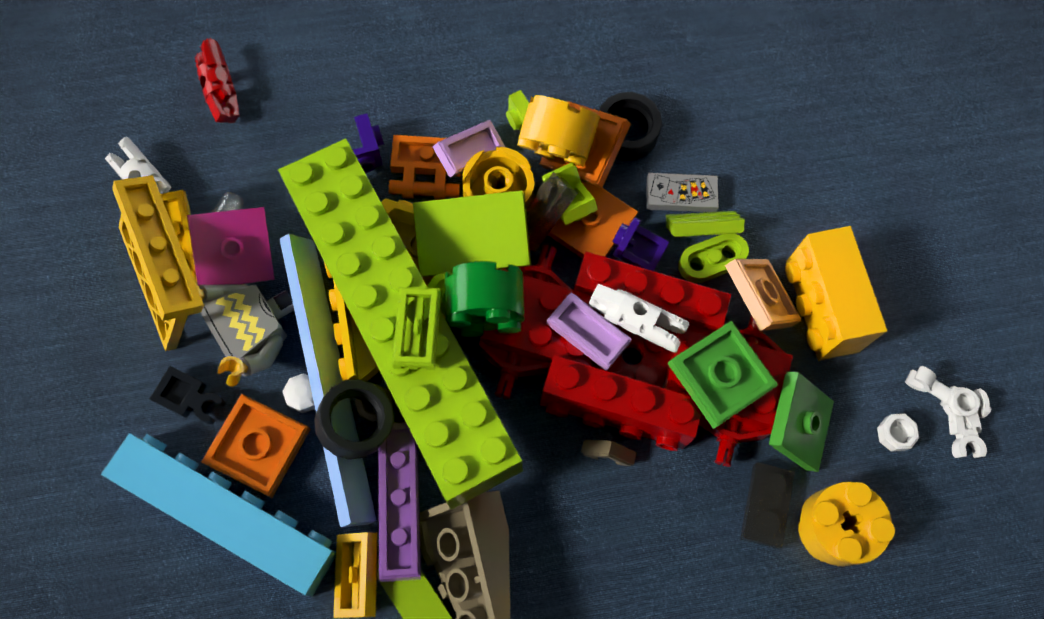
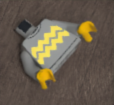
[195,282,294,387]

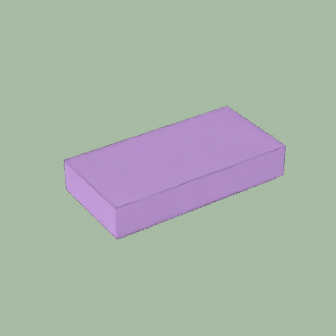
[433,120,505,178]
[546,292,632,371]

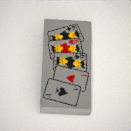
[647,173,719,212]

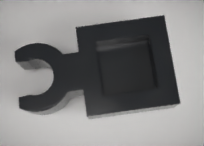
[149,366,226,424]

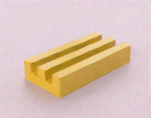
[334,532,378,618]

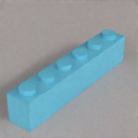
[101,433,336,597]

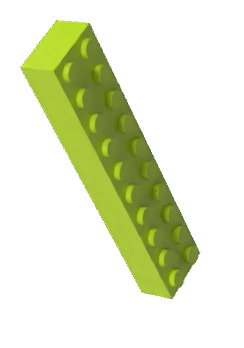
[278,138,523,510]

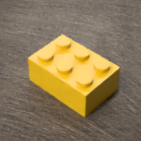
[785,226,887,361]

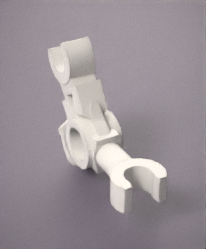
[905,366,991,458]

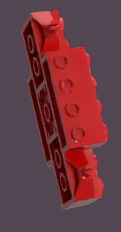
[479,245,793,467]

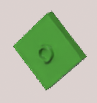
[667,321,778,429]
[769,372,834,472]

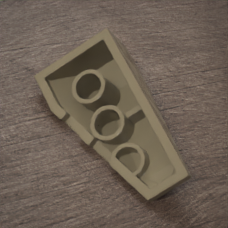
[420,491,510,619]

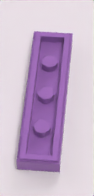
[378,422,421,582]

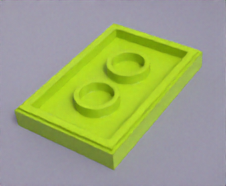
[413,190,531,277]

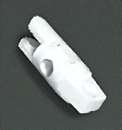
[105,137,172,194]
[589,284,689,352]

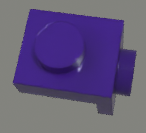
[353,113,384,173]
[612,217,669,271]

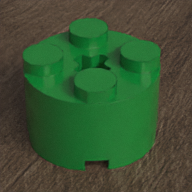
[445,261,524,337]

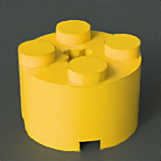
[517,95,600,167]
[462,147,535,216]
[798,482,895,567]

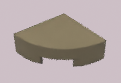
[581,440,637,466]

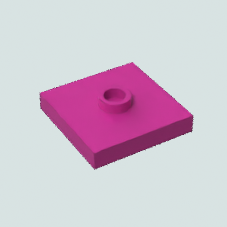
[187,207,275,286]

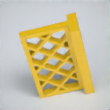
[112,175,204,352]

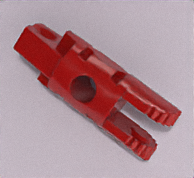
[195,37,239,123]

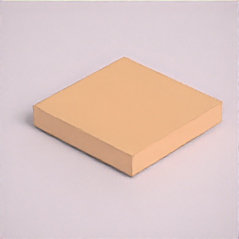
[725,259,801,331]

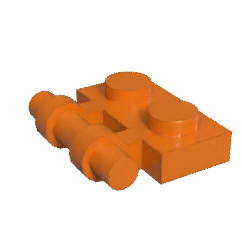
[388,135,461,200]

